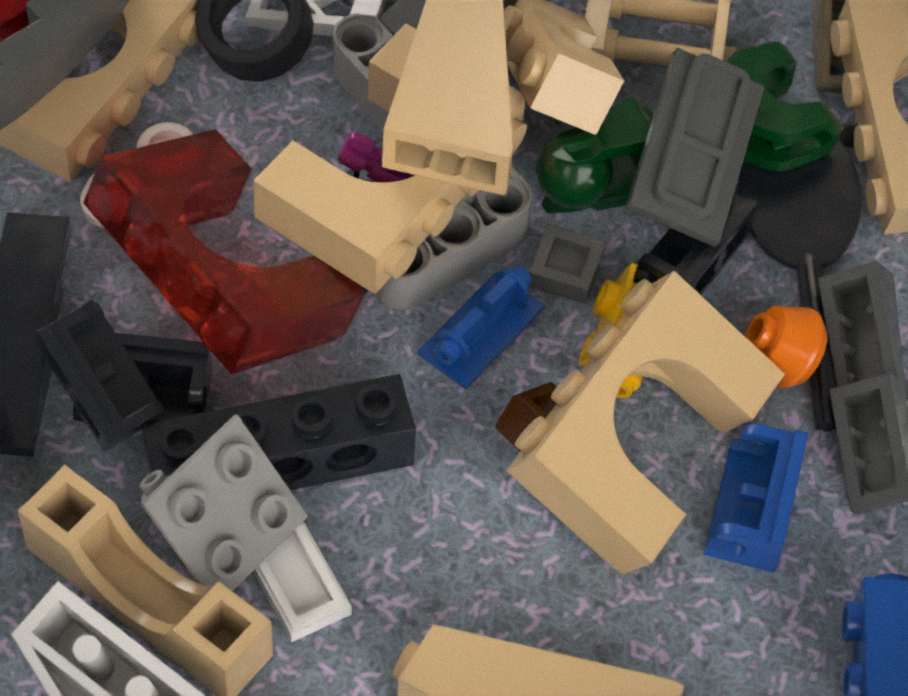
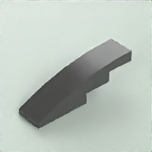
[0,0,130,130]

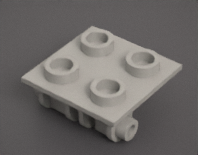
[140,415,308,591]

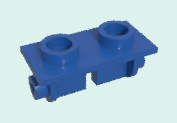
[417,265,545,389]

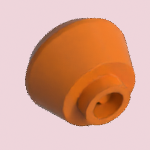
[745,306,827,389]

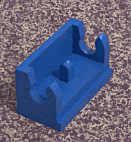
[704,423,808,573]

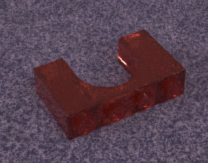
[83,129,365,375]

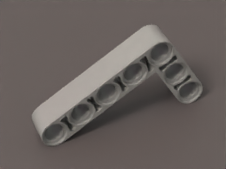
[333,14,532,310]

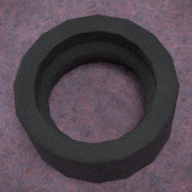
[195,0,314,82]

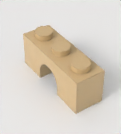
[504,0,624,135]

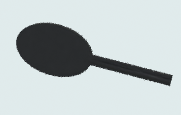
[739,138,862,432]

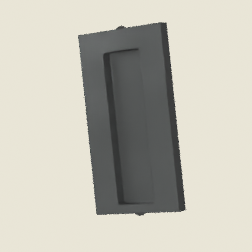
[625,47,765,247]

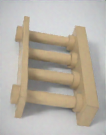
[585,0,736,67]

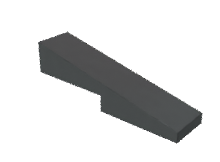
[818,261,908,513]

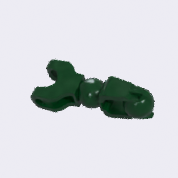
[536,42,841,214]

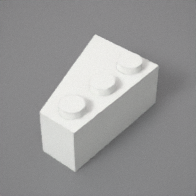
[11,581,205,696]

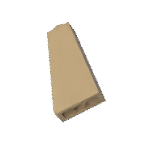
[382,0,513,196]
[393,624,684,696]

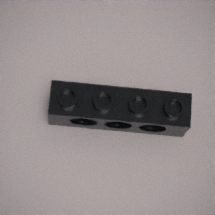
[142,374,416,490]

